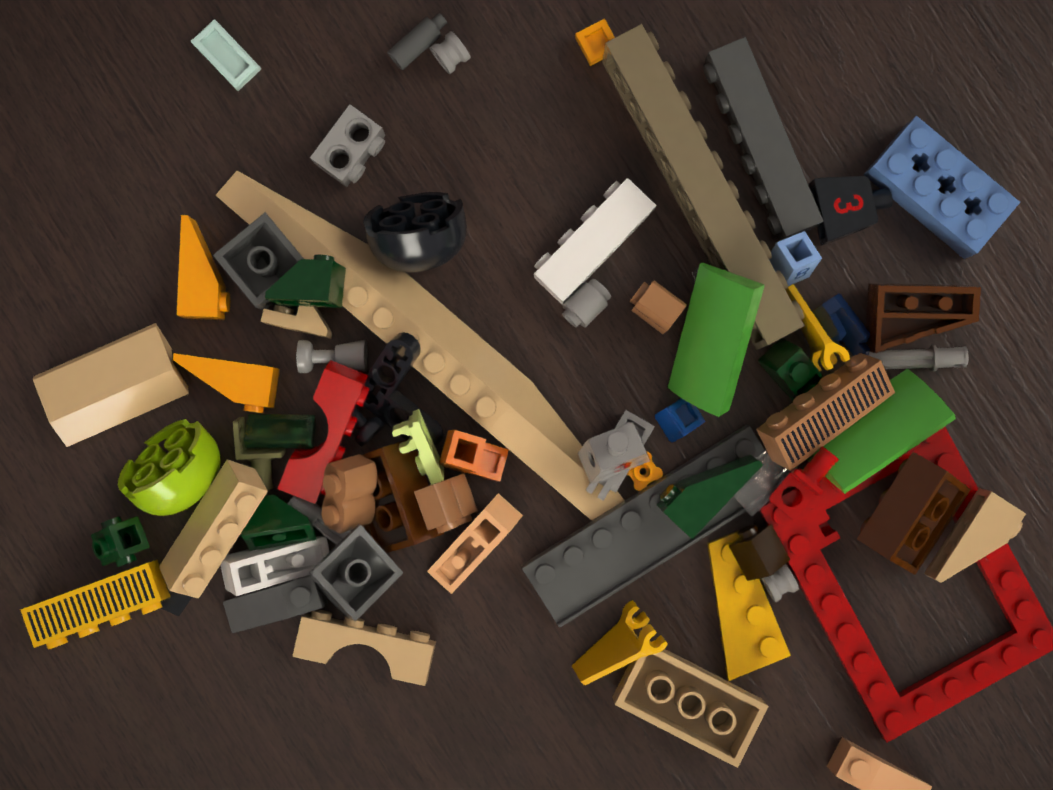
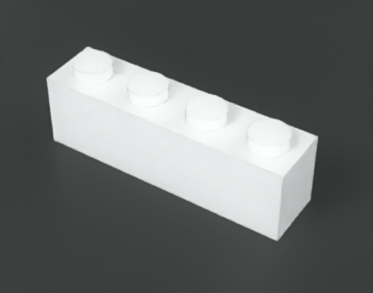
[534,178,657,304]

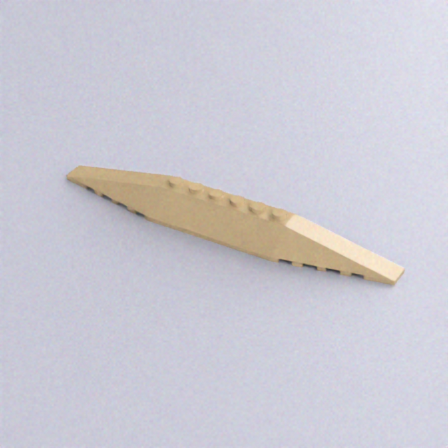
[216,171,624,521]

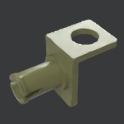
[233,417,286,490]

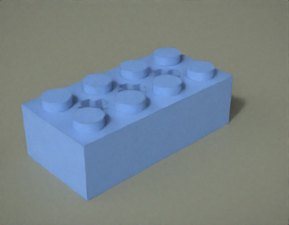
[863,116,1020,259]

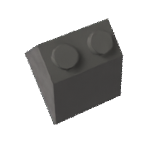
[213,212,304,311]

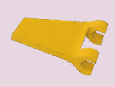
[785,284,850,371]
[572,600,668,685]

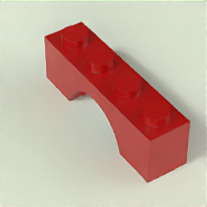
[277,360,370,504]

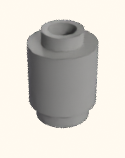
[562,278,611,328]

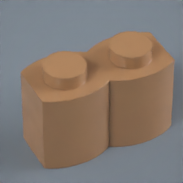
[630,280,687,334]
[321,454,377,534]
[414,473,478,534]

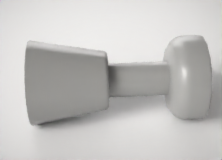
[296,340,368,373]

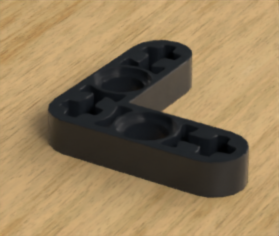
[363,332,444,447]

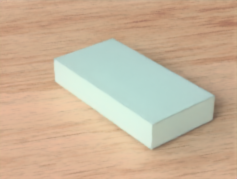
[191,19,261,91]

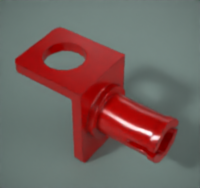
[769,446,839,520]

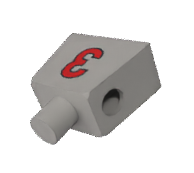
[578,422,650,484]

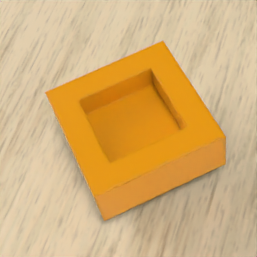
[575,18,615,66]

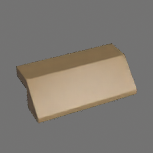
[33,323,189,447]

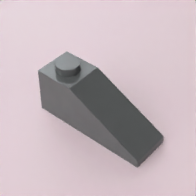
[223,575,328,633]

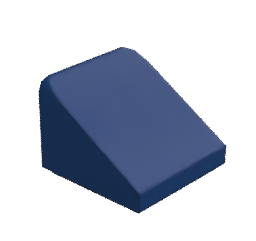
[655,398,706,442]

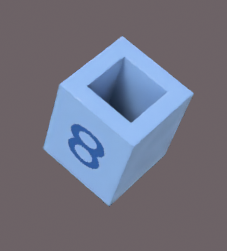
[769,231,822,286]

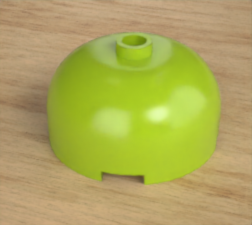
[118,419,221,516]

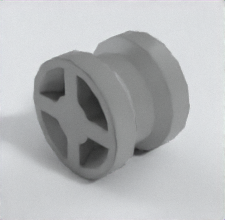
[430,31,471,74]
[760,564,799,603]

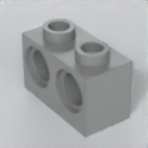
[310,104,385,187]

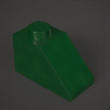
[265,254,346,308]
[241,495,317,551]

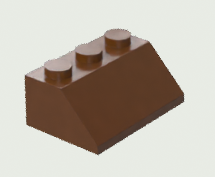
[362,440,444,553]
[857,452,971,575]

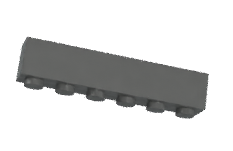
[703,37,824,241]

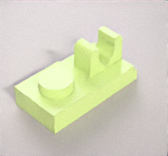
[392,409,444,485]

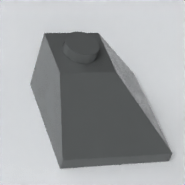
[309,524,403,621]

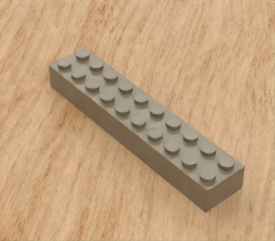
[602,24,804,350]

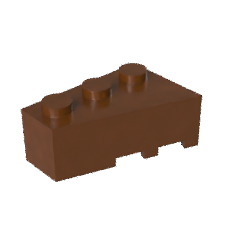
[866,283,981,353]

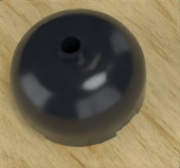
[363,192,467,272]

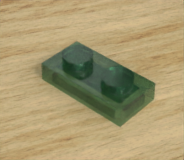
[243,414,316,448]

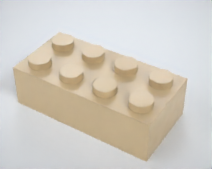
[612,641,769,768]

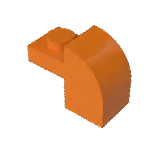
[439,430,509,482]

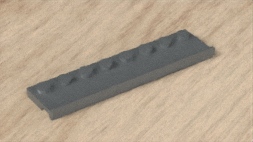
[521,424,782,627]

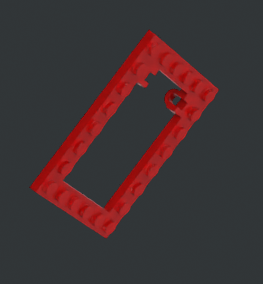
[757,427,1053,743]

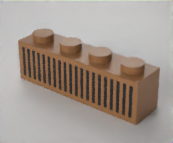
[756,353,895,471]

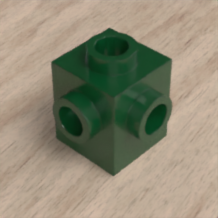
[91,516,150,568]

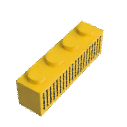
[21,560,170,650]

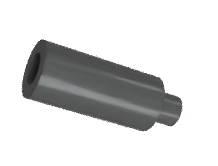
[387,13,447,71]

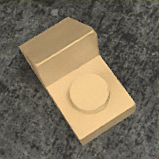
[261,305,332,339]

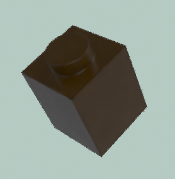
[729,524,790,581]

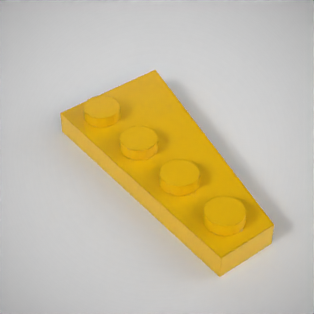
[707,530,791,681]

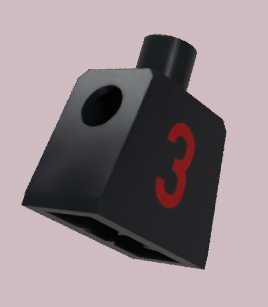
[808,176,892,246]

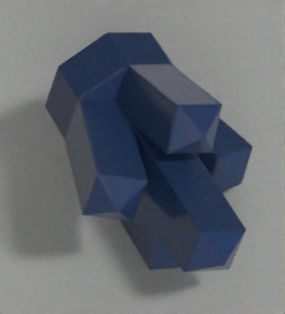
[813,293,871,356]

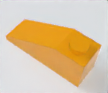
[177,215,230,320]
[173,353,280,413]

